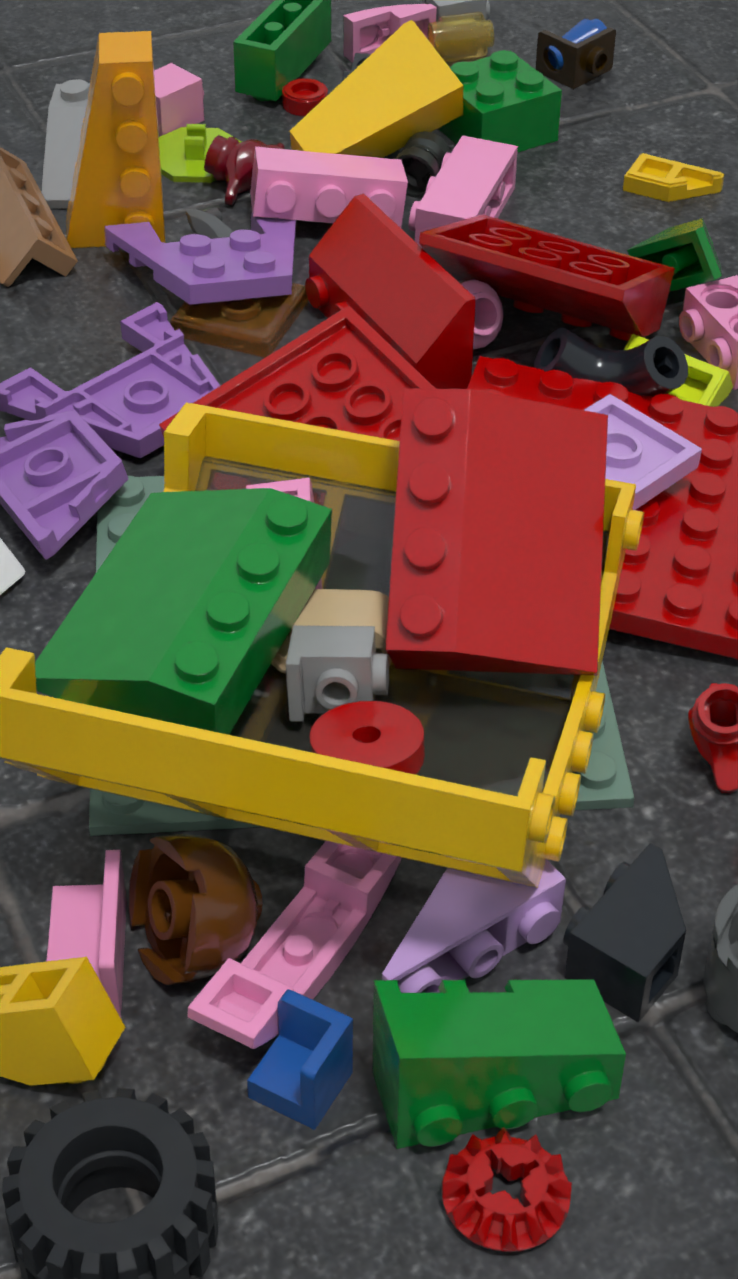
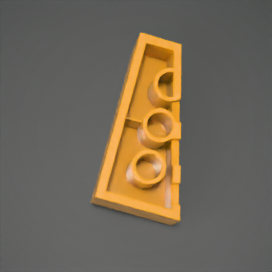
[66,31,165,248]

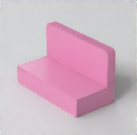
[47,850,127,1018]

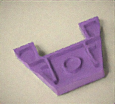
[105,213,296,305]
[0,302,220,458]

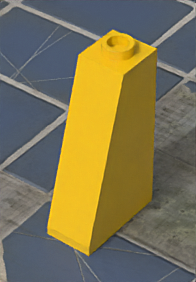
[290,20,463,158]

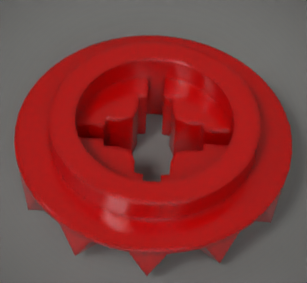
[442,1127,572,1252]

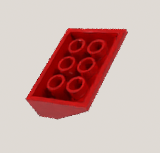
[419,214,675,341]
[386,388,608,676]

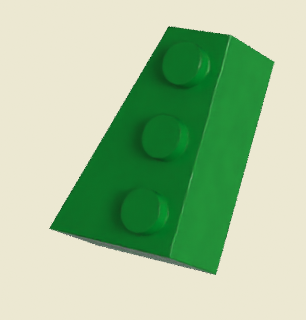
[372,980,626,1149]

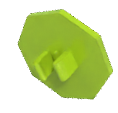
[159,124,242,183]

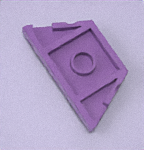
[0,410,128,560]

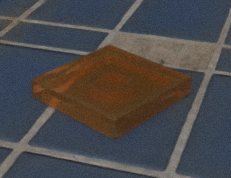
[170,283,308,358]

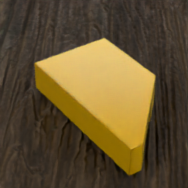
[623,153,724,202]

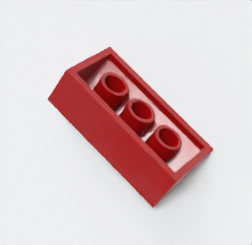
[305,193,476,389]

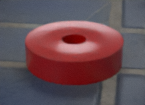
[310,701,425,775]

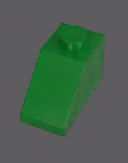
[627,218,722,292]

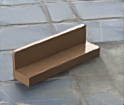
[0,147,78,287]

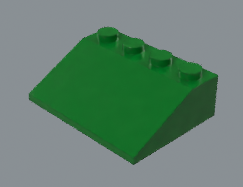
[35,488,332,735]

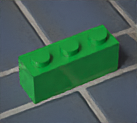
[233,0,331,101]

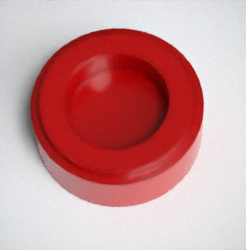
[282,79,328,116]

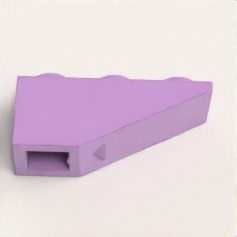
[382,859,566,993]

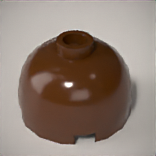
[129,834,263,985]

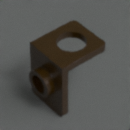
[536,27,616,90]

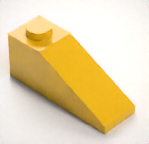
[0,956,125,1086]

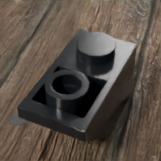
[563,843,686,1023]

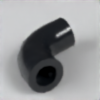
[534,328,688,397]

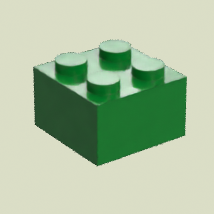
[438,50,562,153]

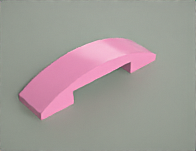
[188,841,401,1049]

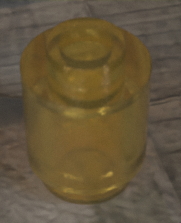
[427,12,494,62]

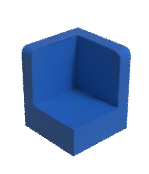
[247,989,353,1130]

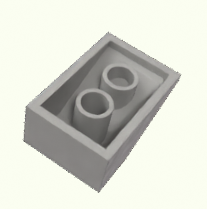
[41,79,90,209]

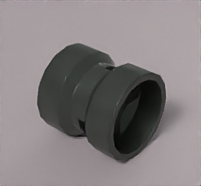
[396,131,451,198]

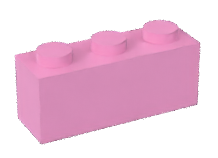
[409,136,518,246]
[250,147,408,228]

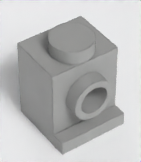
[286,625,389,721]

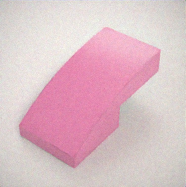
[344,4,437,63]

